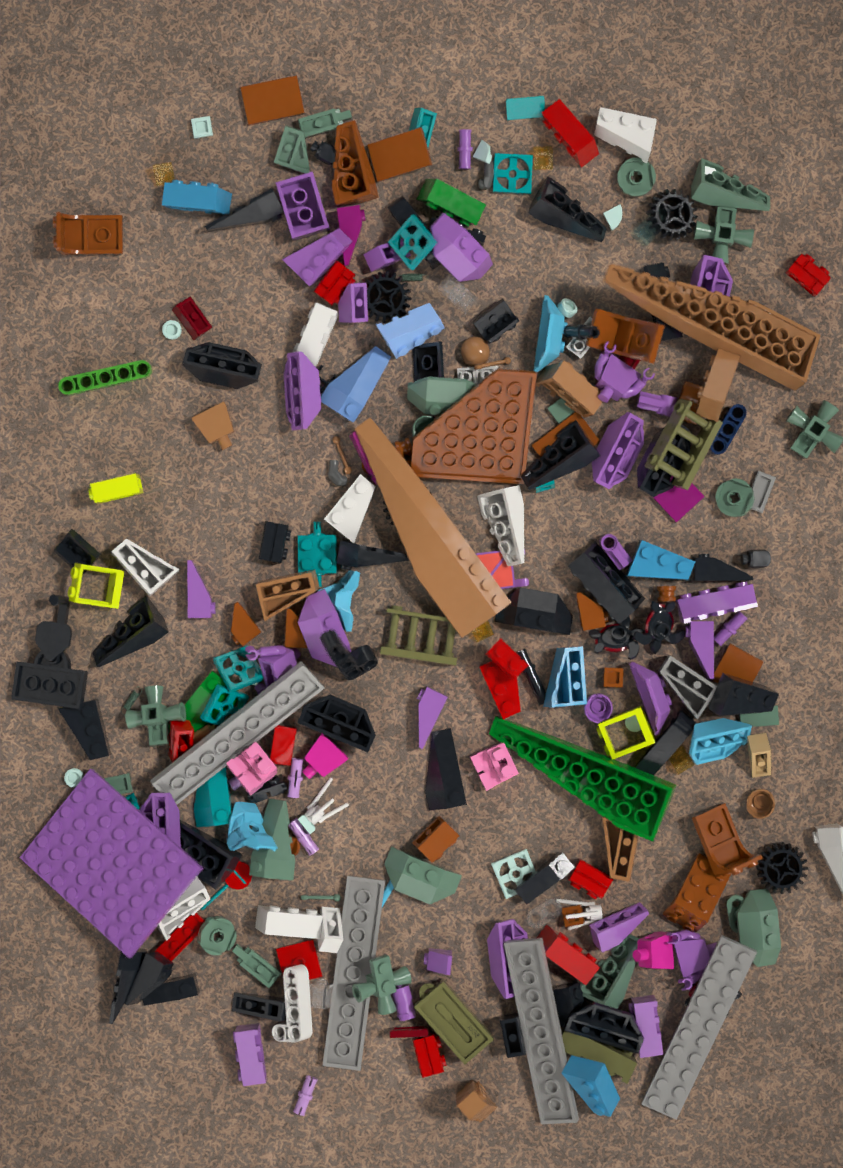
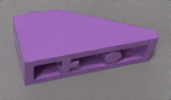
[187,560,216,618]
[685,621,714,681]
[417,687,448,749]
[589,902,649,952]

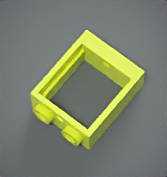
[88,473,144,504]
[68,563,124,609]
[596,705,656,760]

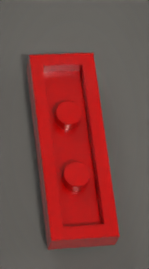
[154,912,205,961]

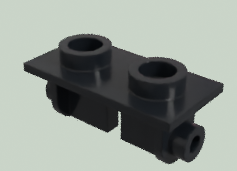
[247,774,287,803]

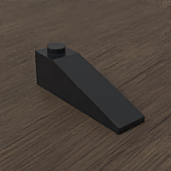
[521,420,601,490]
[337,541,409,570]
[92,596,169,667]
[425,728,467,811]

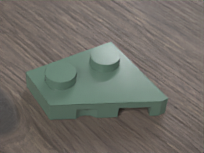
[274,125,310,174]

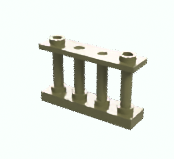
[644,399,723,490]
[380,605,457,666]

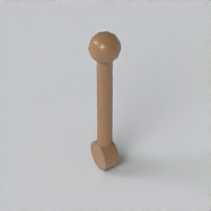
[474,357,511,370]
[333,436,352,474]

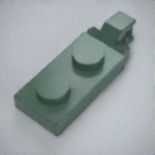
[298,109,353,138]
[232,944,282,988]

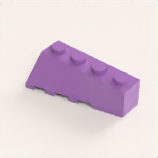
[676,581,758,623]

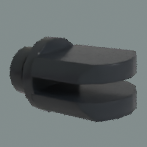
[310,141,336,165]
[740,550,771,568]

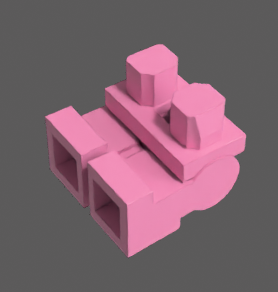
[226,742,277,796]
[469,742,519,791]

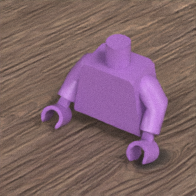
[594,341,655,403]
[245,645,301,695]
[667,930,717,990]

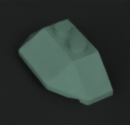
[407,377,477,415]
[384,846,462,904]
[736,888,781,967]

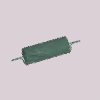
[396,273,429,281]
[121,687,142,715]

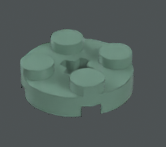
[617,157,656,197]
[715,478,755,517]
[197,916,237,955]

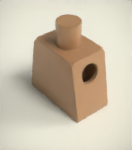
[192,402,235,450]

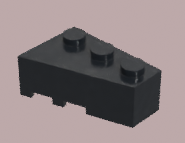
[708,673,779,716]
[58,699,111,760]

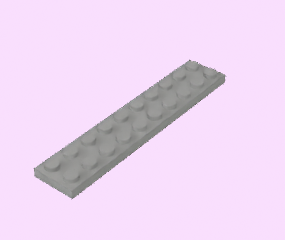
[150,661,324,805]
[323,875,385,1071]
[641,935,757,1120]
[504,938,579,1124]

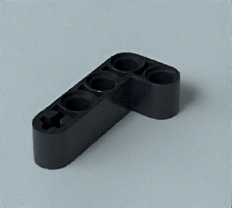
[387,196,441,270]
[320,630,378,680]
[634,710,696,775]

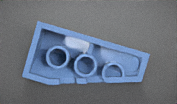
[320,346,391,423]

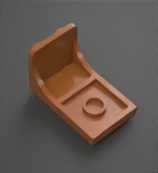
[53,212,123,255]
[586,309,664,364]
[692,803,763,876]
[663,853,731,932]

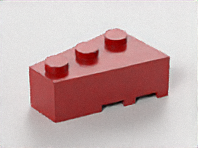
[542,99,599,168]
[479,660,521,719]
[536,925,600,985]

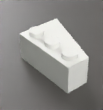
[594,107,657,163]
[293,303,338,367]
[112,539,179,597]
[157,877,210,941]
[255,905,323,939]

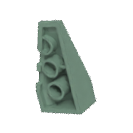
[691,158,771,211]
[249,798,295,880]
[580,934,639,1009]

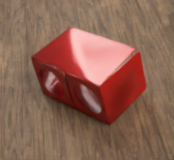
[270,725,297,765]

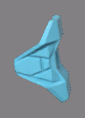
[317,570,360,632]
[227,801,277,851]

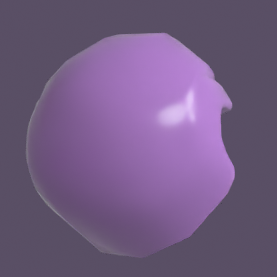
[584,693,613,723]

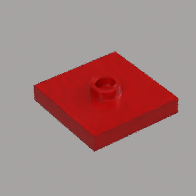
[276,939,323,980]

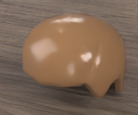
[461,337,490,367]
[746,788,775,819]

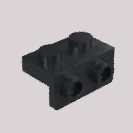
[472,299,519,344]
[54,529,101,575]

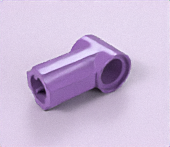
[637,391,677,417]
[599,534,633,571]

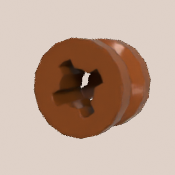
[394,437,412,458]
[657,586,676,601]

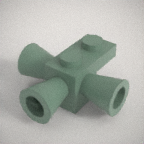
[693,206,754,265]
[786,400,843,459]
[125,685,186,747]
[352,954,412,1015]

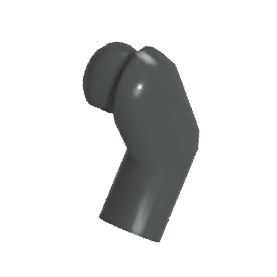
[478,161,494,190]
[328,460,347,486]

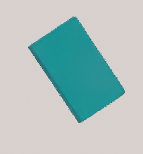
[506,96,545,120]
[409,108,437,147]

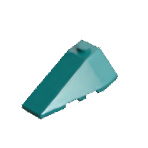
[194,766,233,827]

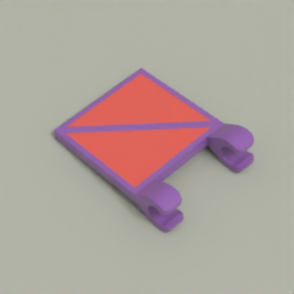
[475,549,529,589]

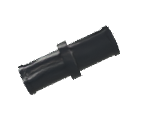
[564,324,600,340]

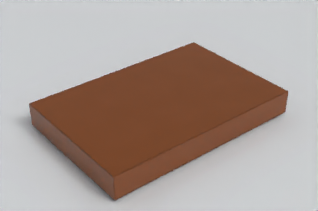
[240,75,305,126]
[368,127,432,182]
[531,412,600,458]

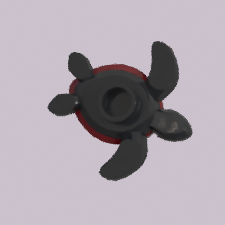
[634,601,685,654]
[589,616,645,660]

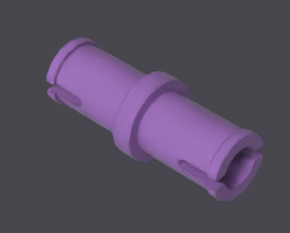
[457,129,473,169]
[714,611,747,646]

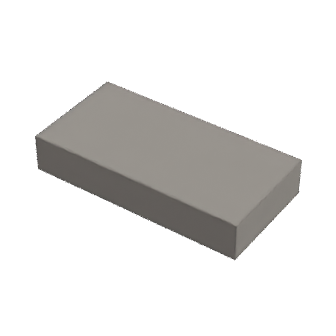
[751,471,776,513]

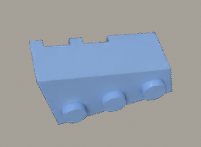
[376,303,445,359]

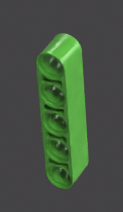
[58,360,152,395]

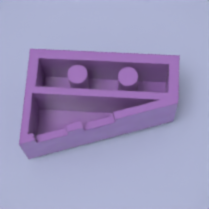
[282,228,353,286]
[628,995,663,1058]
[233,1023,267,1086]

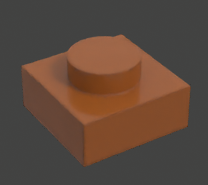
[603,667,624,687]
[561,904,585,927]

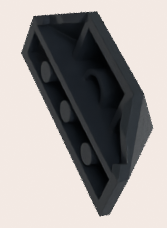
[182,342,262,389]
[637,424,690,497]
[494,588,573,635]
[297,694,376,753]
[564,1002,644,1054]

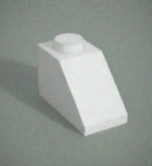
[317,907,343,953]

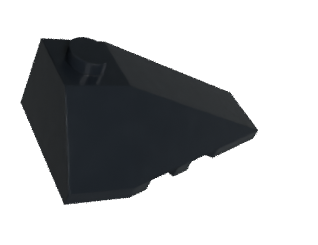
[528,176,607,242]
[205,188,285,232]
[180,820,242,890]
[109,948,147,1024]

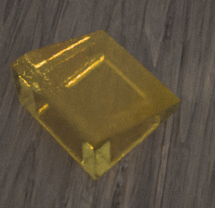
[533,146,553,170]
[152,162,175,186]
[472,620,494,642]
[669,746,694,775]

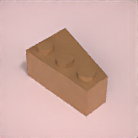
[696,349,740,422]
[535,360,602,418]
[256,569,320,622]
[602,817,639,882]
[456,1079,498,1123]

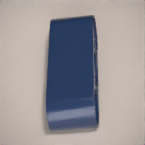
[709,404,747,455]

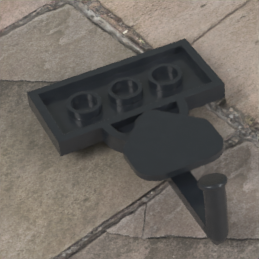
[11,594,88,709]

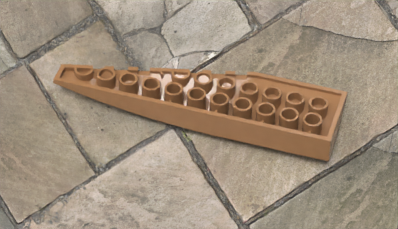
[603,264,821,391]
[355,418,511,638]

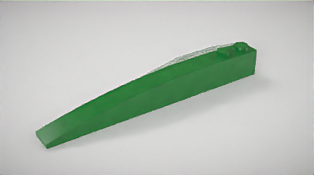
[489,716,677,842]

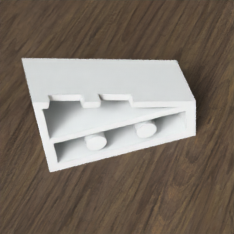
[324,474,376,543]

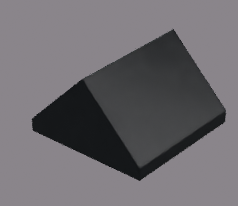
[412,341,444,382]

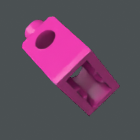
[302,734,349,779]
[633,931,674,969]

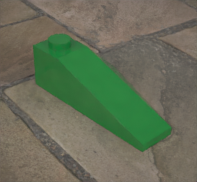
[169,670,240,733]

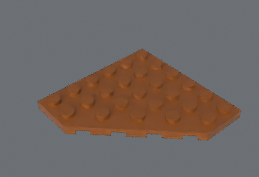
[410,369,537,484]

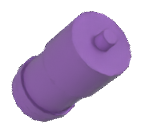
[392,984,416,1021]

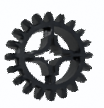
[646,189,698,241]
[365,271,412,323]
[756,842,808,894]

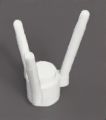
[305,778,349,825]
[555,899,602,930]

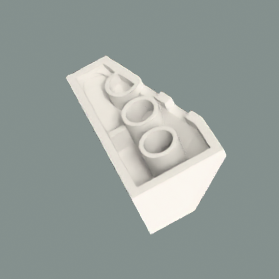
[477,485,524,567]
[812,823,843,894]

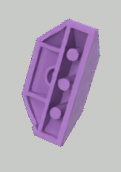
[430,213,493,282]
[690,255,733,297]
[284,351,321,430]
[592,412,644,489]
[297,589,351,666]
[628,661,672,736]
[139,793,181,847]
[487,919,528,999]

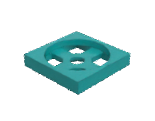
[493,153,533,194]
[388,215,438,270]
[213,645,264,693]
[200,684,249,726]

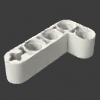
[272,964,312,1042]

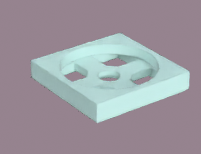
[491,849,535,899]

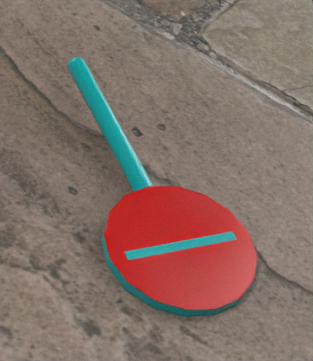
[201,861,252,910]

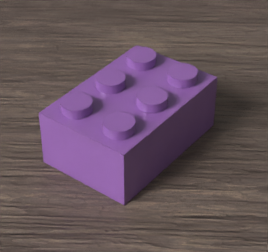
[276,172,330,241]

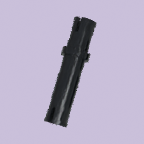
[516,649,546,705]

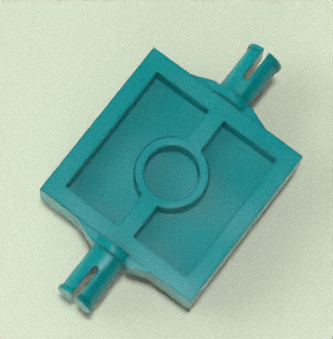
[298,522,337,587]

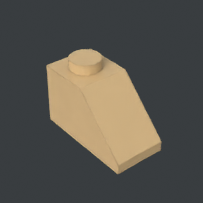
[747,733,771,778]

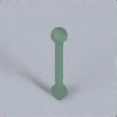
[301,894,341,901]

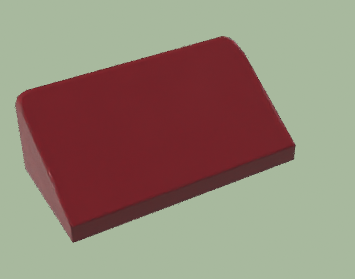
[172,296,213,341]

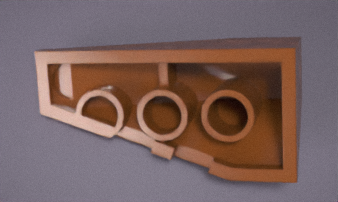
[332,120,379,205]

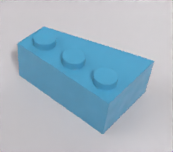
[162,180,232,215]
[626,540,695,580]
[543,646,587,707]
[561,1055,620,1117]

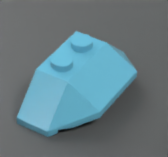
[533,295,567,373]
[689,718,752,765]

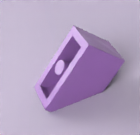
[363,238,411,272]
[338,283,368,323]
[424,948,452,975]

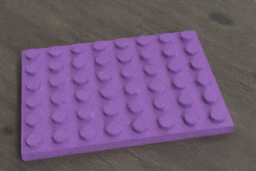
[20,769,203,958]

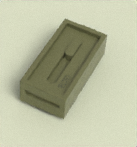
[414,978,494,1065]

